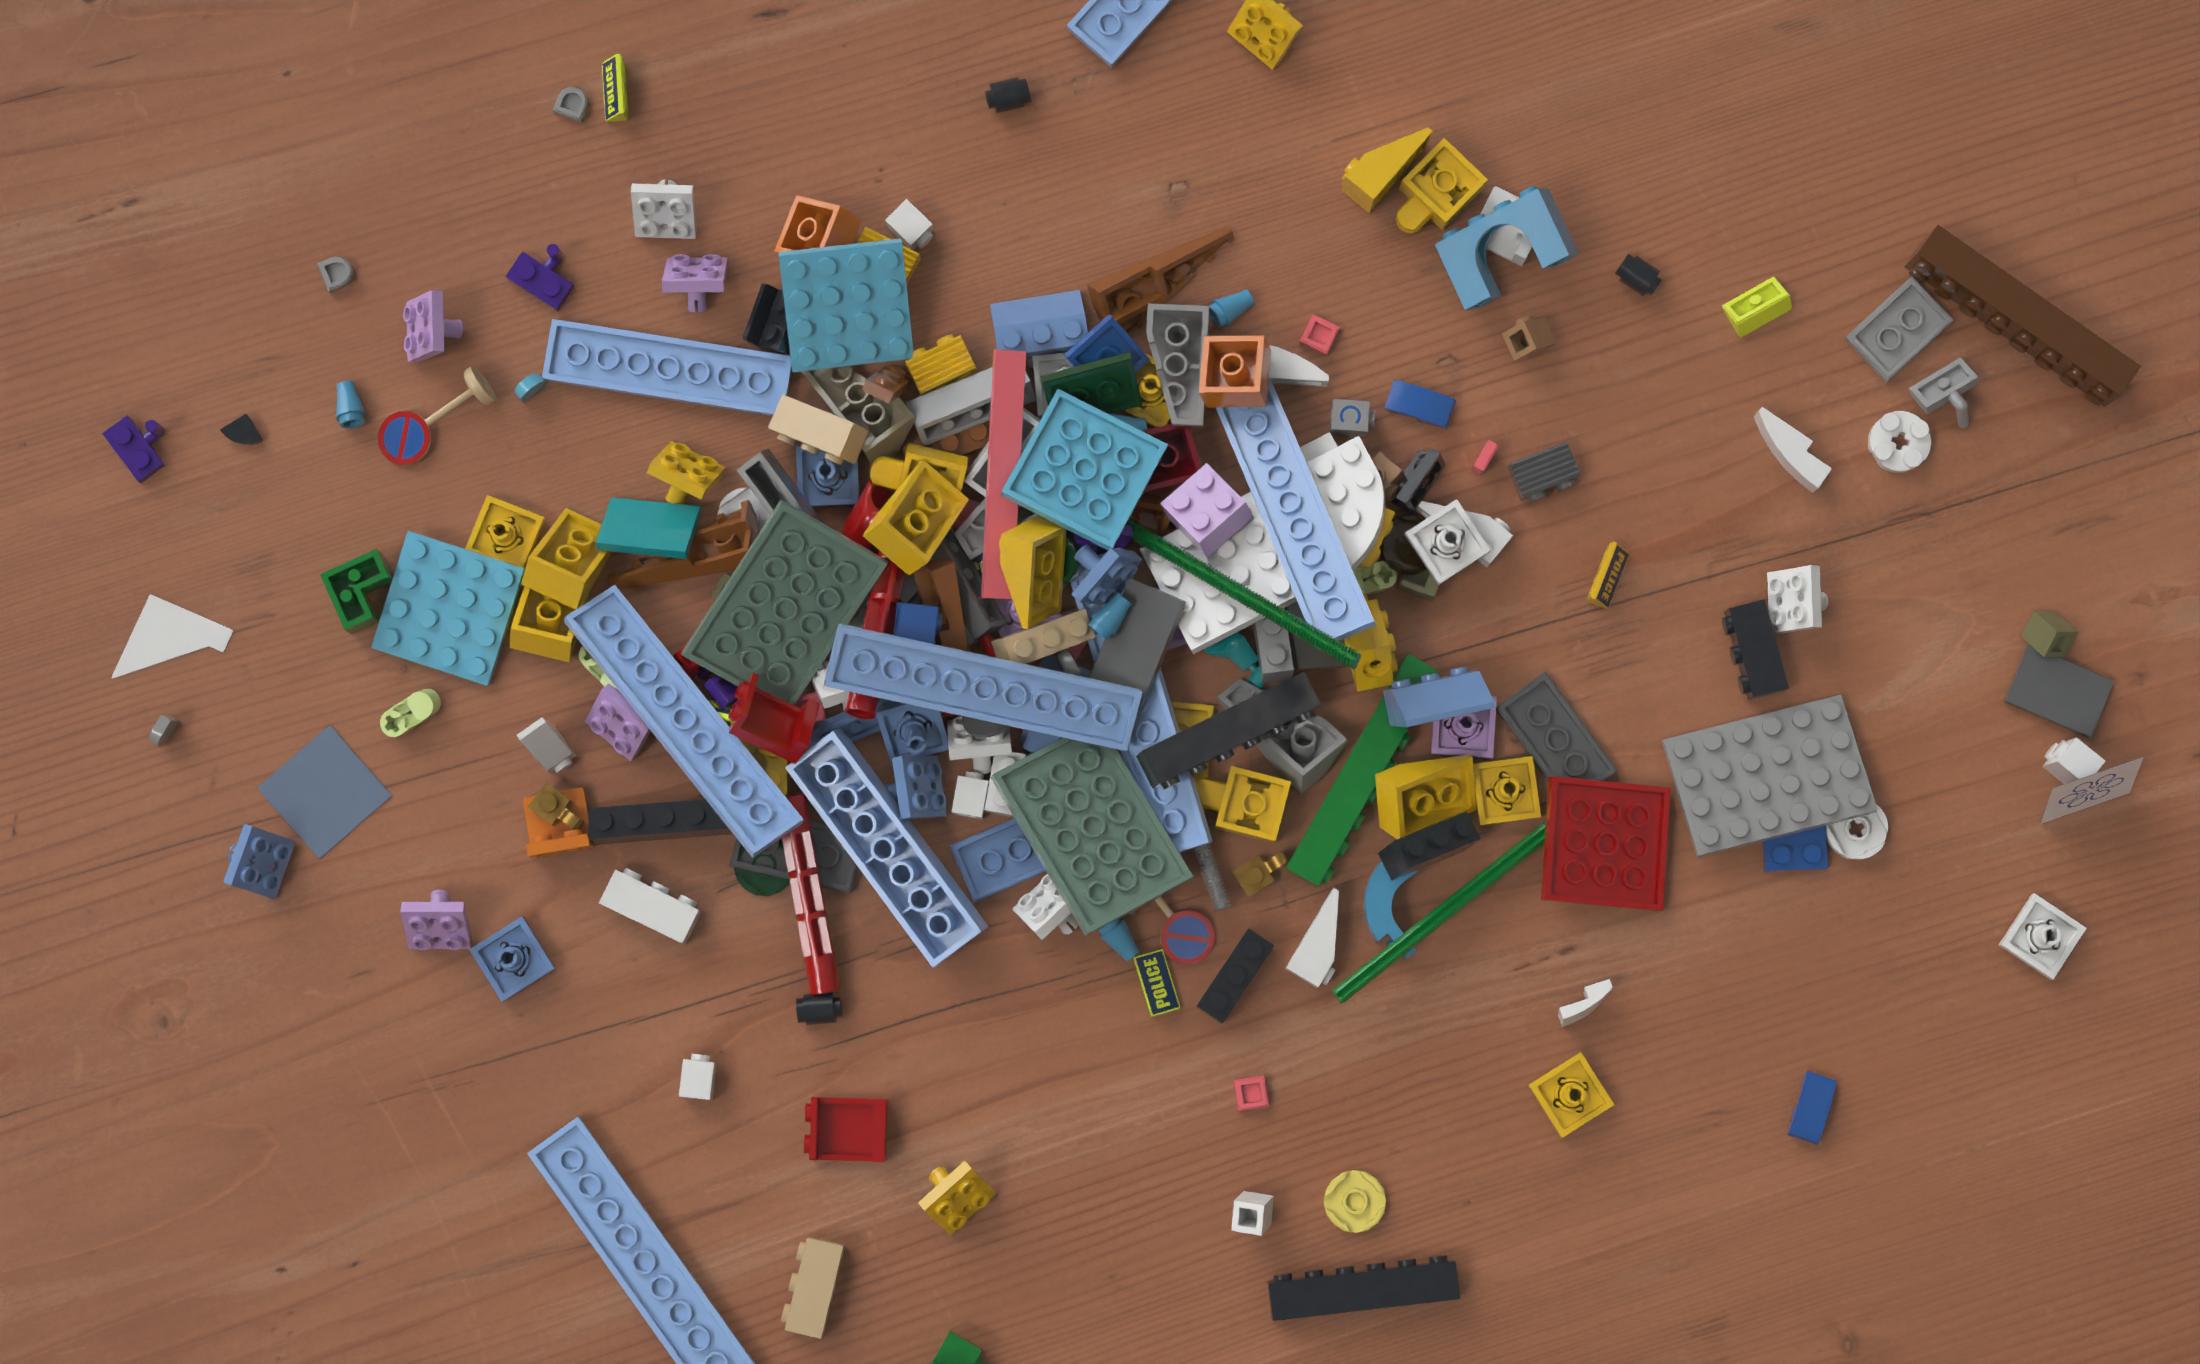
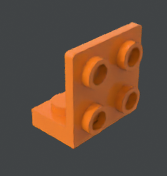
[523,787,594,859]

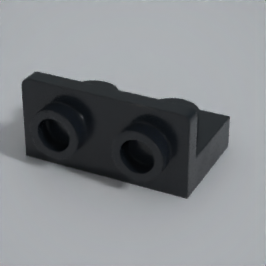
[743,283,789,354]
[1390,448,1446,515]

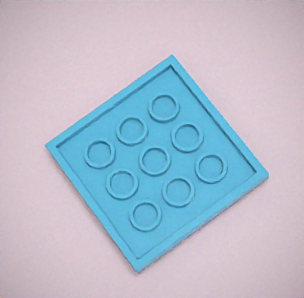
[778,238,913,372]
[1001,389,1168,550]
[371,531,525,686]

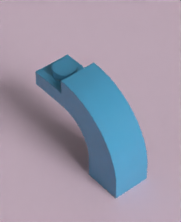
[1363,861,1418,959]

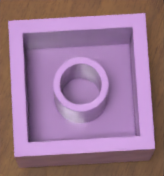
[1160,463,1253,558]

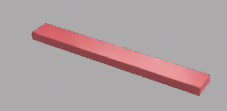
[981,349,1026,599]

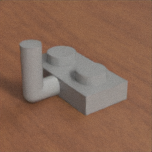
[1909,357,1979,428]

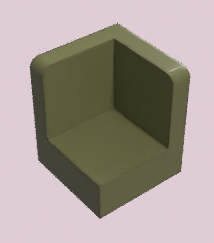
[1397,569,1439,601]
[2022,611,2078,657]

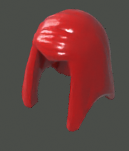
[842,481,892,555]

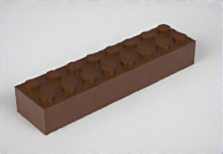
[1904,225,2141,407]

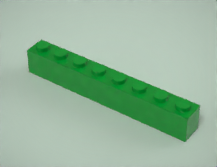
[1285,654,1440,888]

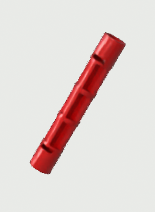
[845,550,905,720]
[782,793,841,995]

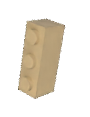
[768,394,869,465]
[991,609,1096,664]
[781,1236,845,1339]

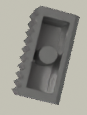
[1507,441,1580,503]

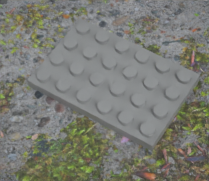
[1662,694,1878,858]

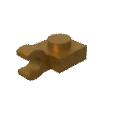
[528,782,584,830]
[1232,851,1288,898]

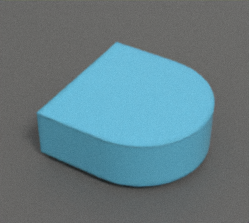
[514,373,547,403]

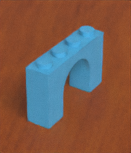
[1435,186,1579,310]

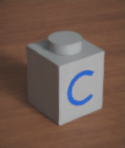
[1329,399,1375,437]

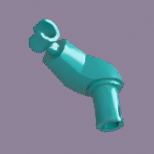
[1203,632,1264,689]

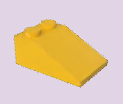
[1342,127,1433,213]
[863,460,969,575]
[521,508,612,610]
[999,516,1067,630]
[510,586,589,663]
[1375,755,1476,839]

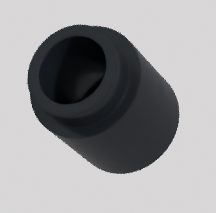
[985,77,1031,114]
[1615,253,1662,296]
[796,992,842,1025]

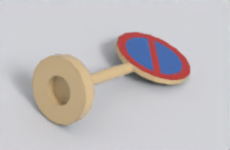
[378,365,497,465]
[1155,897,1215,965]

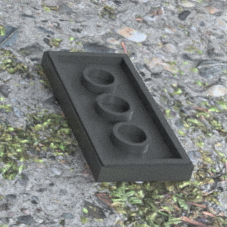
[1089,578,1186,716]
[1496,672,1618,782]
[730,821,857,894]

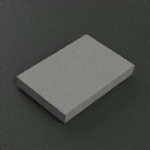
[1844,276,1954,382]

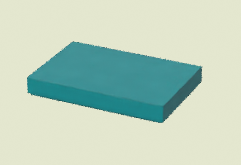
[596,497,701,559]

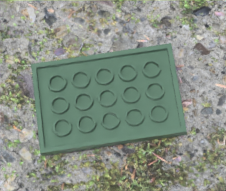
[682,499,887,705]
[991,738,1193,937]

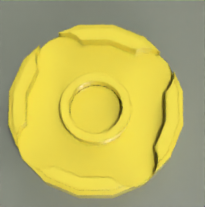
[1323,1170,1386,1233]

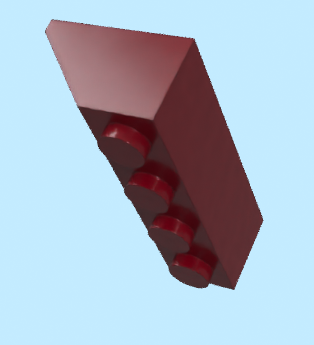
[1143,424,1201,494]

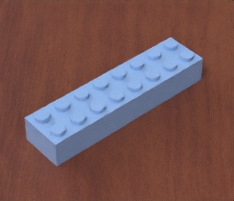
[785,728,989,968]

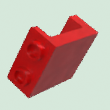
[728,673,820,764]
[804,1097,888,1162]

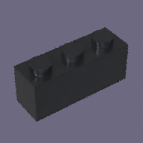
[1722,599,1789,700]
[1378,811,1481,881]
[1196,928,1274,1024]

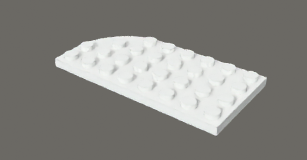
[1140,436,1385,655]

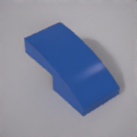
[1384,379,1456,429]
[1787,1071,1837,1145]

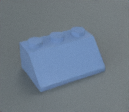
[990,290,1088,360]
[1383,666,1496,727]

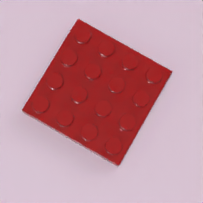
[1541,776,1671,911]

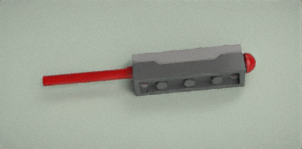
[930,526,1008,658]

